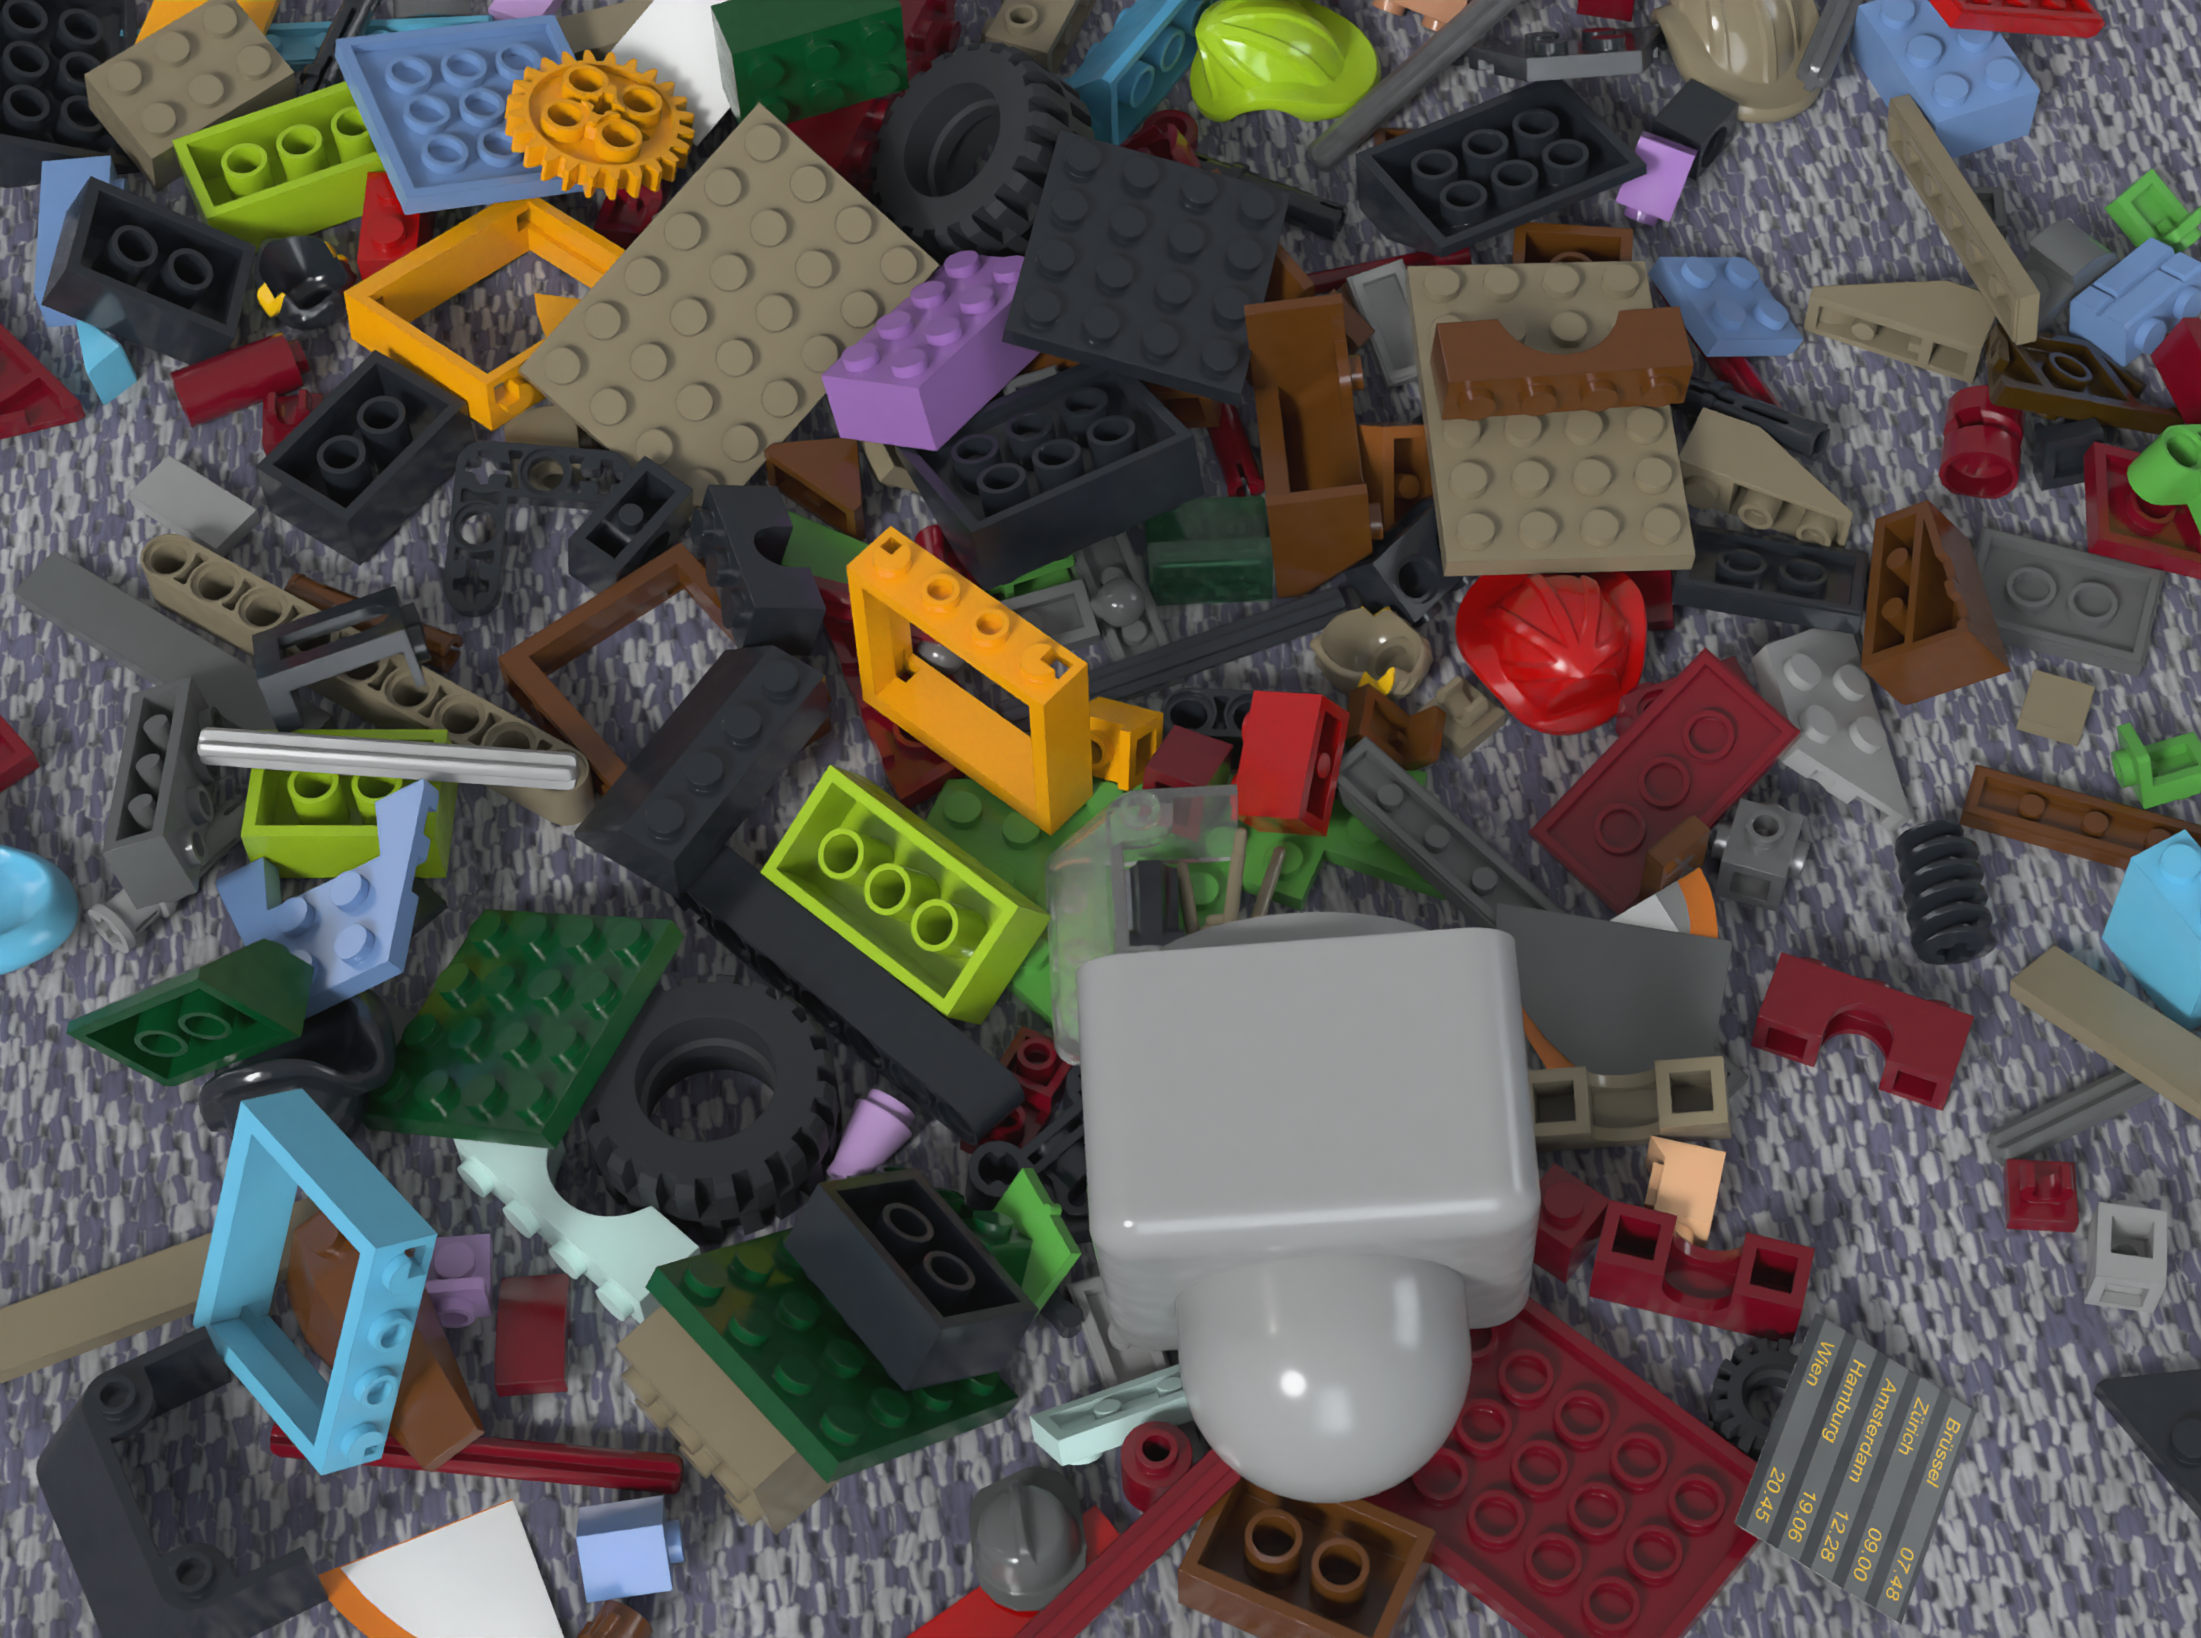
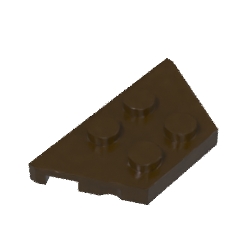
[1985,323,2185,435]

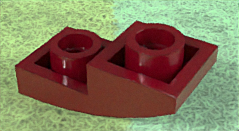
[960,1026,1080,1155]

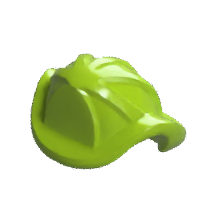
[1190,0,1381,123]

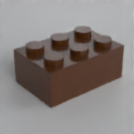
[1178,1477,1436,1638]

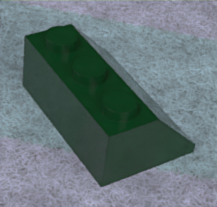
[66,938,315,1087]

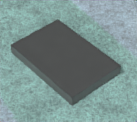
[1975,526,2165,677]

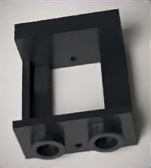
[252,586,432,732]

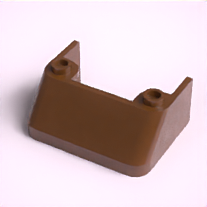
[1244,293,1384,599]

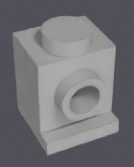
[2084,1200,2168,1313]

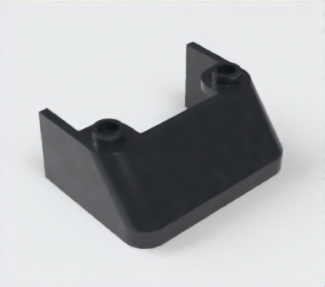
[36,1325,329,1638]

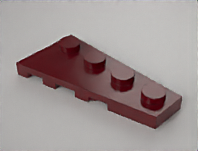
[821,616,967,809]

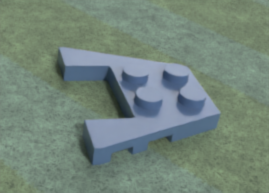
[216,778,439,1019]

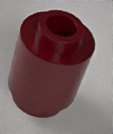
[1121,1421,1192,1512]

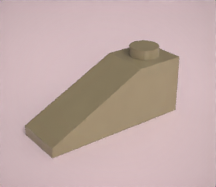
[1803,280,1998,384]

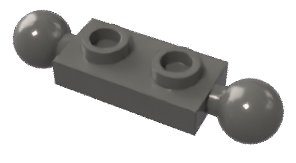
[917,577,1145,676]

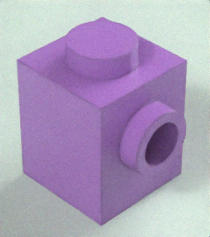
[1615,131,1698,226]

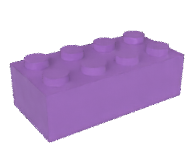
[821,250,1040,451]

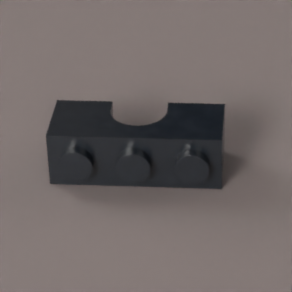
[691,484,826,656]

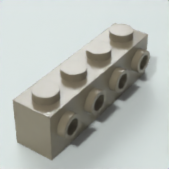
[980,0,1097,75]

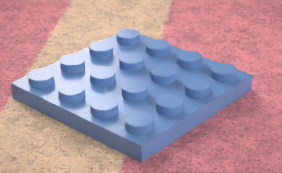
[335,14,599,215]

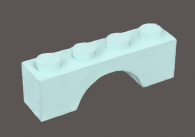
[454,1139,701,1324]

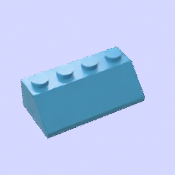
[1063,0,1219,146]

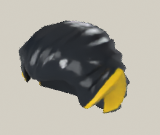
[253,235,358,331]

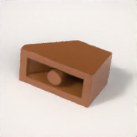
[1356,421,1433,542]

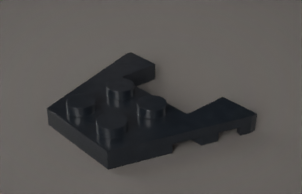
[1451,26,1667,82]

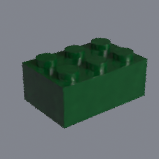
[710,0,909,125]

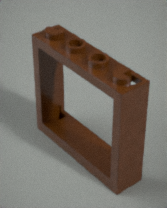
[498,542,832,798]

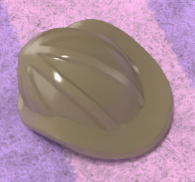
[1650,0,1822,124]

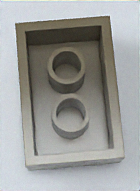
[84,0,296,191]
[616,1305,840,1535]

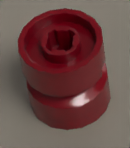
[1939,385,2026,500]

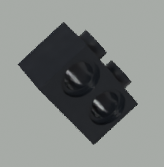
[1342,495,1478,628]

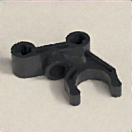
[965,1062,1093,1338]

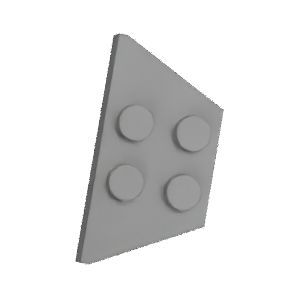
[1751,628,1911,830]

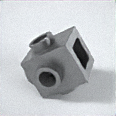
[1711,798,1810,912]

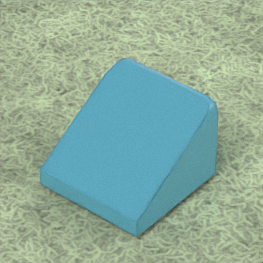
[76,320,137,405]

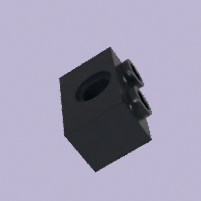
[568,456,693,594]

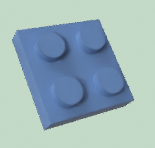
[1648,256,1804,357]

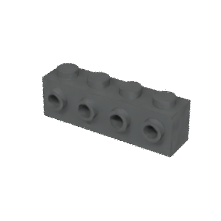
[102,676,226,910]

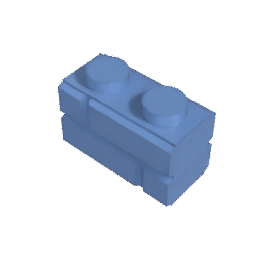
[2069,237,2201,368]

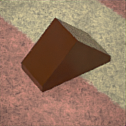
[764,438,866,541]

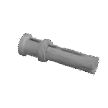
[87,793,246,953]

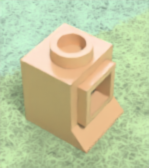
[1644,1135,1726,1248]

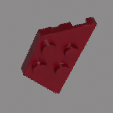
[0,323,86,440]

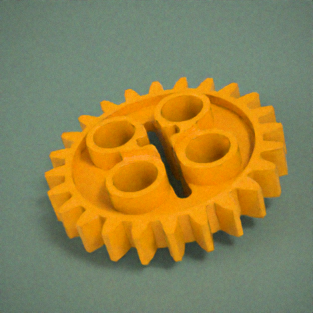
[505,50,695,200]

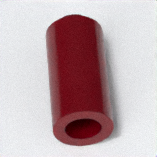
[169,332,310,428]

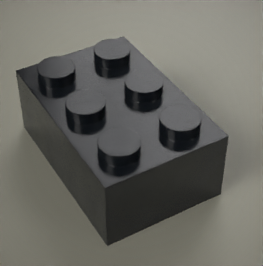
[41,176,256,365]
[255,350,476,566]
[783,1167,1039,1392]

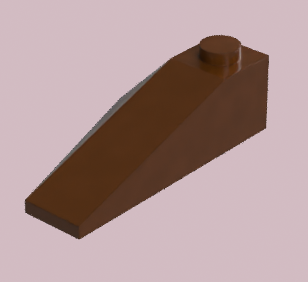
[285,1210,485,1472]

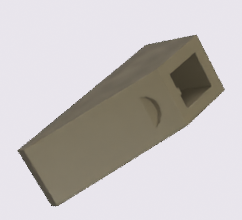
[1679,407,1854,549]

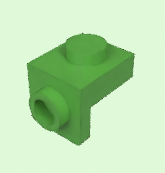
[2104,169,2201,254]
[2111,722,2201,809]

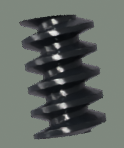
[1894,820,1997,965]

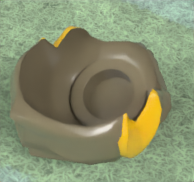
[1309,606,1433,701]

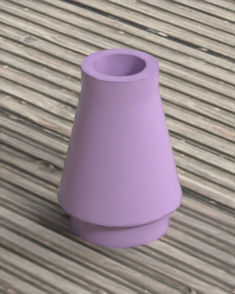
[826,1089,915,1180]

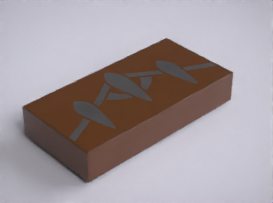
[1638,815,1710,904]

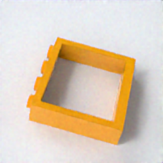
[344,197,626,431]
[846,526,1093,836]

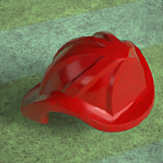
[1455,571,1647,736]

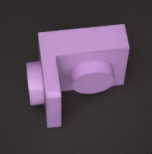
[425,1234,493,1328]

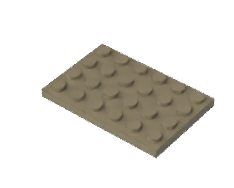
[518,102,939,523]
[1405,261,1696,576]

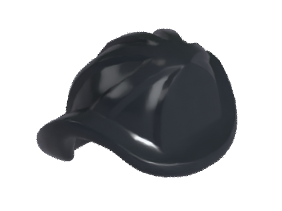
[199,989,396,1140]

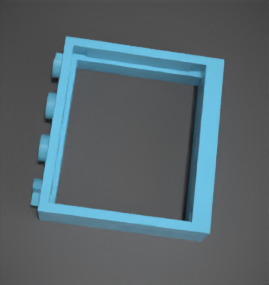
[193,1088,437,1476]

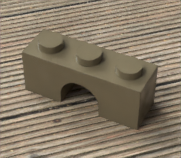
[1528,1056,1732,1152]

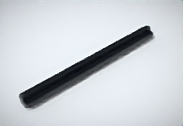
[996,588,1348,733]

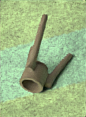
[1176,828,1286,935]

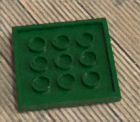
[362,909,685,1149]
[645,1227,1019,1483]

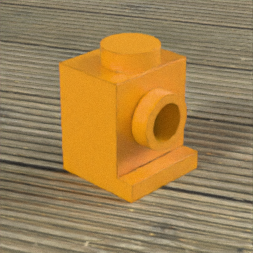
[1089,696,1164,791]

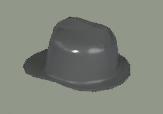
[969,1466,1087,1611]

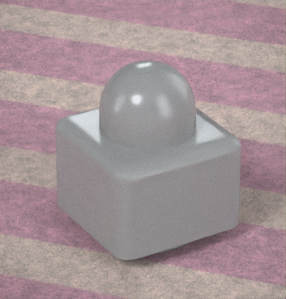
[1075,912,1541,1503]

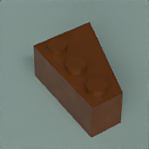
[1861,500,2011,705]

